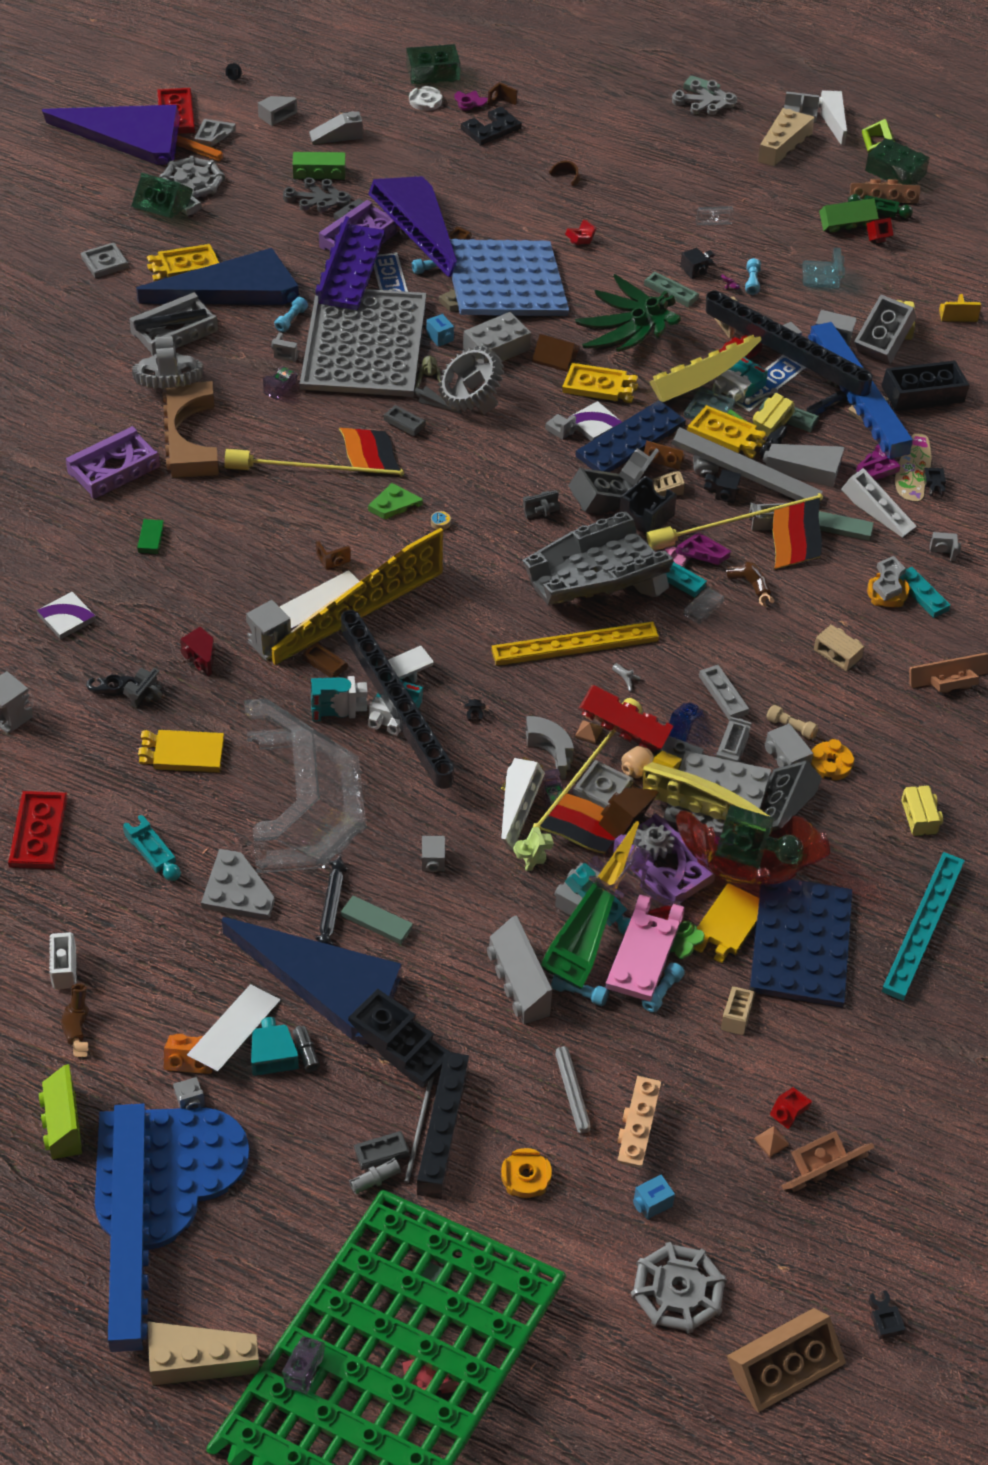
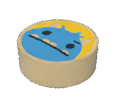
[431,511,451,530]

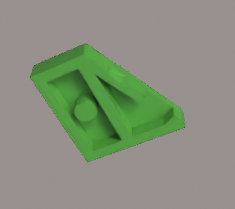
[368,483,423,519]

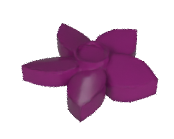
[721,274,740,289]

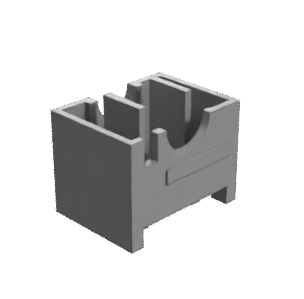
[246,600,291,661]
[0,671,33,734]

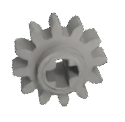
[633,823,675,860]

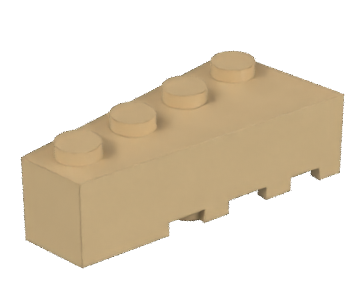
[758,108,815,166]
[148,1322,260,1386]

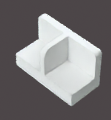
[388,646,433,683]

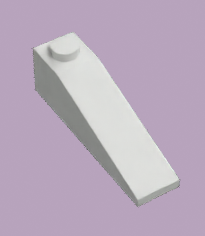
[818,90,847,145]
[841,468,916,538]
[501,758,545,850]

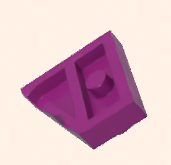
[856,444,901,480]
[676,532,731,565]

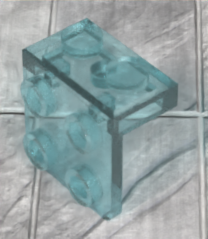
[802,248,845,288]

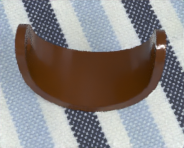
[549,160,580,186]

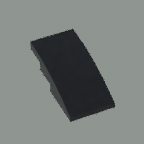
[348,989,450,1088]

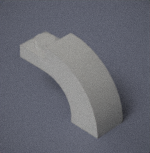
[526,716,574,780]

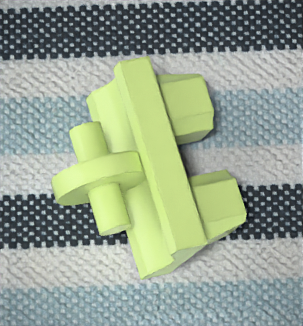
[513,827,554,871]

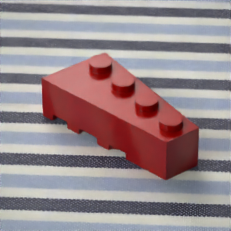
[578,685,673,752]

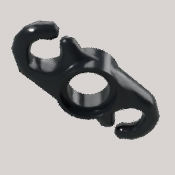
[760,425,787,458]
[86,674,141,696]

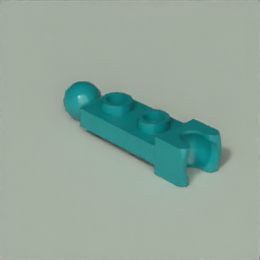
[123,815,181,881]
[565,863,631,935]

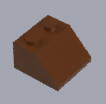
[599,788,659,838]

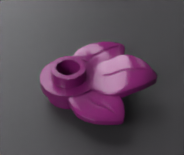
[454,91,488,111]

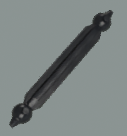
[315,856,347,945]

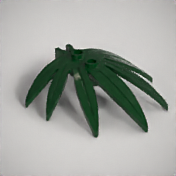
[575,274,681,352]

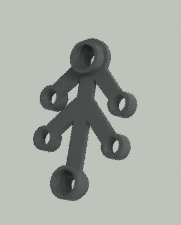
[283,178,351,212]

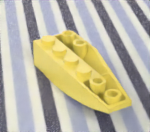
[650,335,761,402]
[643,762,772,834]

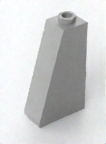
[763,444,844,487]

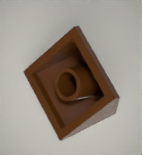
[532,334,580,372]

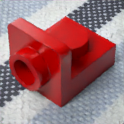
[770,1087,812,1129]

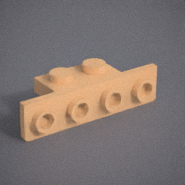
[617,1076,661,1168]

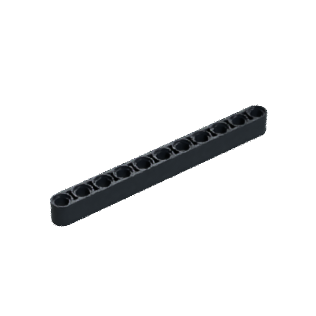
[706,291,873,396]
[341,610,454,789]

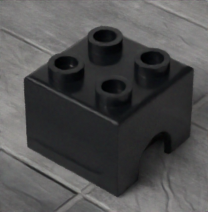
[619,476,677,534]

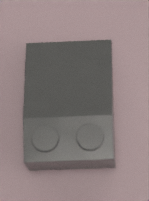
[568,468,632,514]

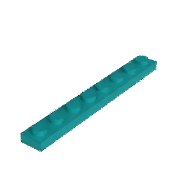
[881,852,965,1001]

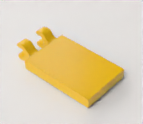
[147,244,219,281]
[562,363,638,403]
[687,405,766,458]
[138,730,224,773]
[694,883,759,963]

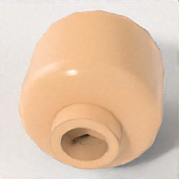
[621,746,654,778]

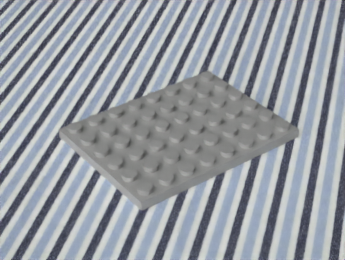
[300,289,426,397]

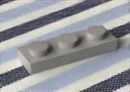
[699,665,749,721]

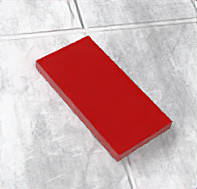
[157,88,195,134]
[8,791,68,869]

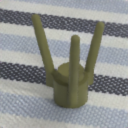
[415,356,441,389]

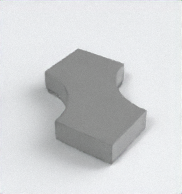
[873,556,906,601]

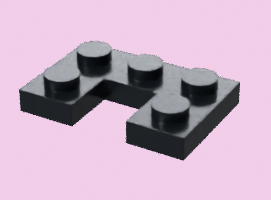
[461,106,522,146]

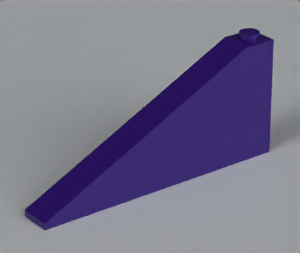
[42,105,180,165]
[368,176,457,277]

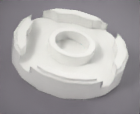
[409,86,442,111]

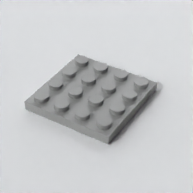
[663,751,771,844]

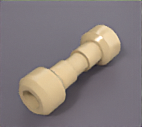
[766,705,818,740]

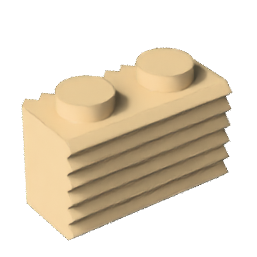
[814,624,865,671]

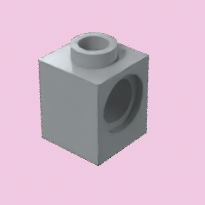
[422,836,445,872]

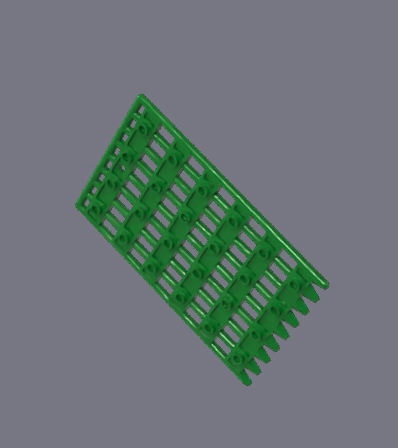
[206,1190,566,1465]

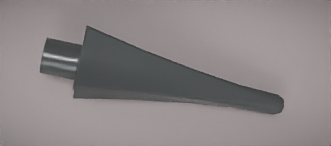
[414,386,462,414]

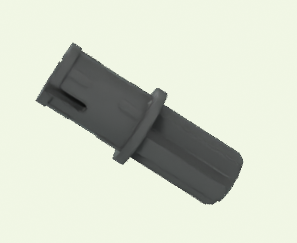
[293,1025,320,1072]

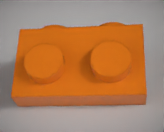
[164,1034,213,1074]

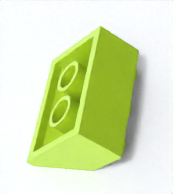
[39,1064,82,1159]

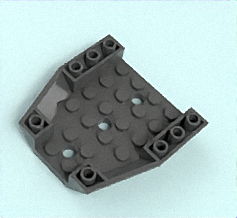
[522,512,674,605]

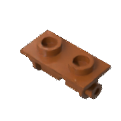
[644,441,685,469]

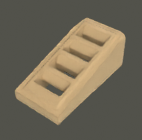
[652,471,685,496]
[721,986,755,1035]

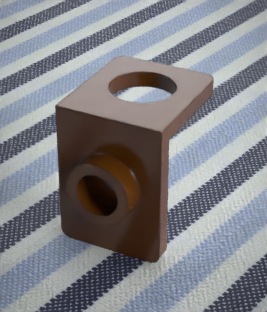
[488,82,518,105]
[316,540,351,569]

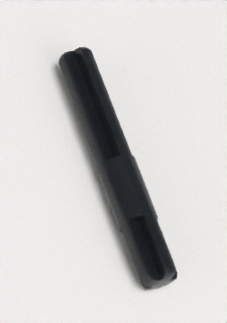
[134,309,207,331]
[806,390,848,415]

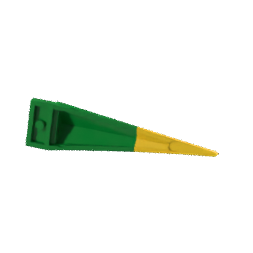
[540,821,639,990]

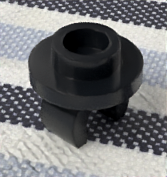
[225,63,242,80]
[464,699,486,720]

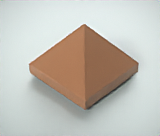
[575,720,603,744]
[754,1126,789,1158]

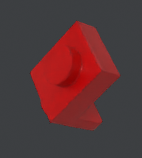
[565,220,597,245]

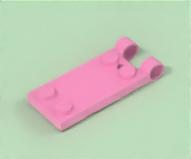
[605,895,685,1002]

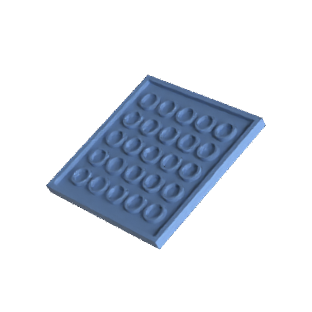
[450,239,569,316]

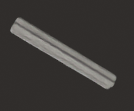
[555,1046,591,1134]

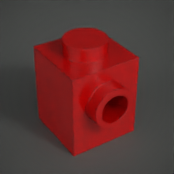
[867,218,894,243]

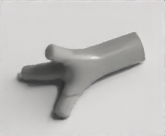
[612,663,641,692]

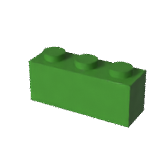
[292,152,346,180]
[819,198,879,233]

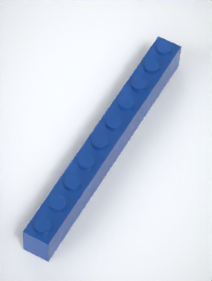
[808,322,913,459]
[108,1104,151,1352]

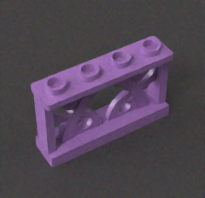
[319,200,399,250]
[66,426,160,499]
[613,813,716,906]

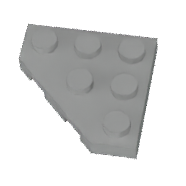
[201,849,275,920]

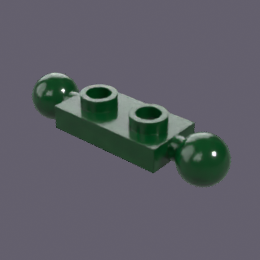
[848,194,913,219]

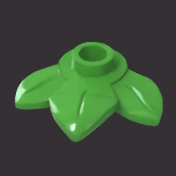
[670,921,705,959]

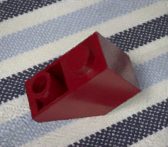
[180,626,215,676]

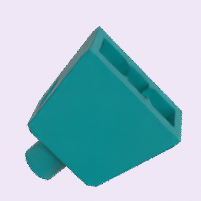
[251,1017,299,1076]

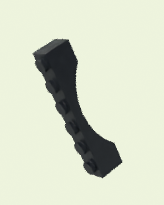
[417,1051,469,1199]

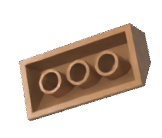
[727,1308,846,1412]

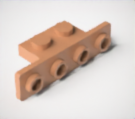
[850,179,920,203]
[909,653,988,693]
[781,1131,875,1192]

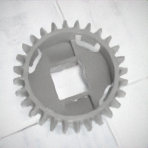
[132,336,203,389]
[438,346,504,415]

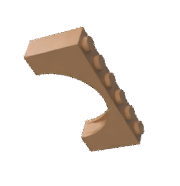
[163,381,219,478]

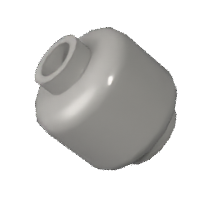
[693,455,719,478]

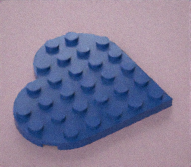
[95,1108,249,1250]

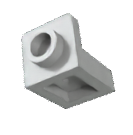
[271,333,298,362]
[545,414,576,440]
[930,532,961,561]
[173,1077,205,1110]

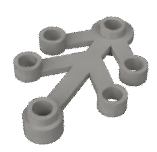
[672,79,737,115]

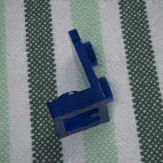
[669,703,703,742]

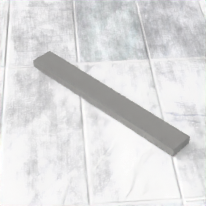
[672,427,823,501]

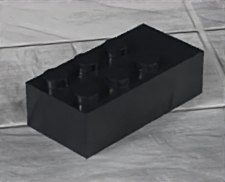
[881,360,970,411]

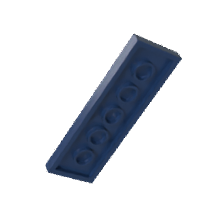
[576,400,686,472]

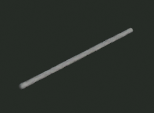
[404,1075,435,1183]

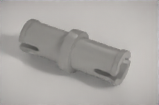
[349,1158,401,1195]

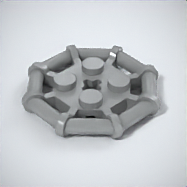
[159,156,225,198]
[631,1242,727,1333]

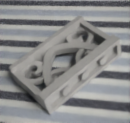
[129,292,218,356]

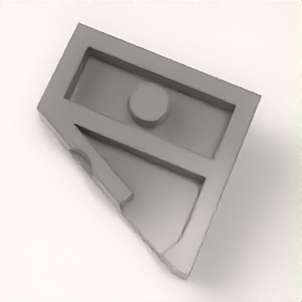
[194,119,236,147]

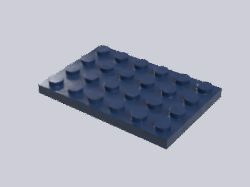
[749,874,852,1008]

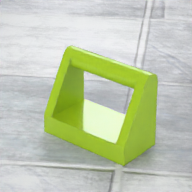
[862,119,898,154]

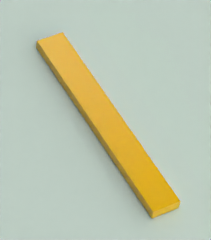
[491,622,659,666]

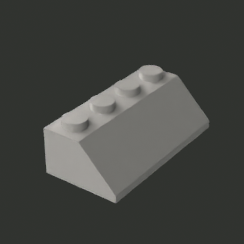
[487,915,552,1024]

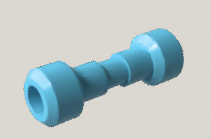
[745,258,761,295]
[412,259,439,275]
[274,297,308,332]
[642,963,685,1012]
[551,976,609,1006]

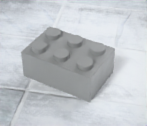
[854,295,916,364]
[463,312,531,364]

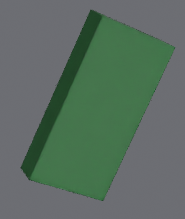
[137,519,164,554]

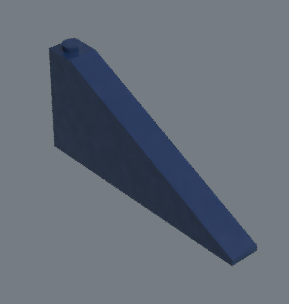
[136,248,299,305]
[222,917,402,1045]

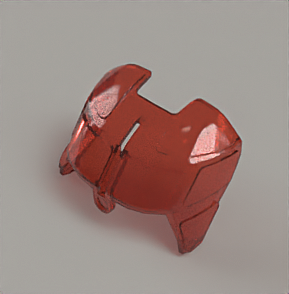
[676,811,830,885]

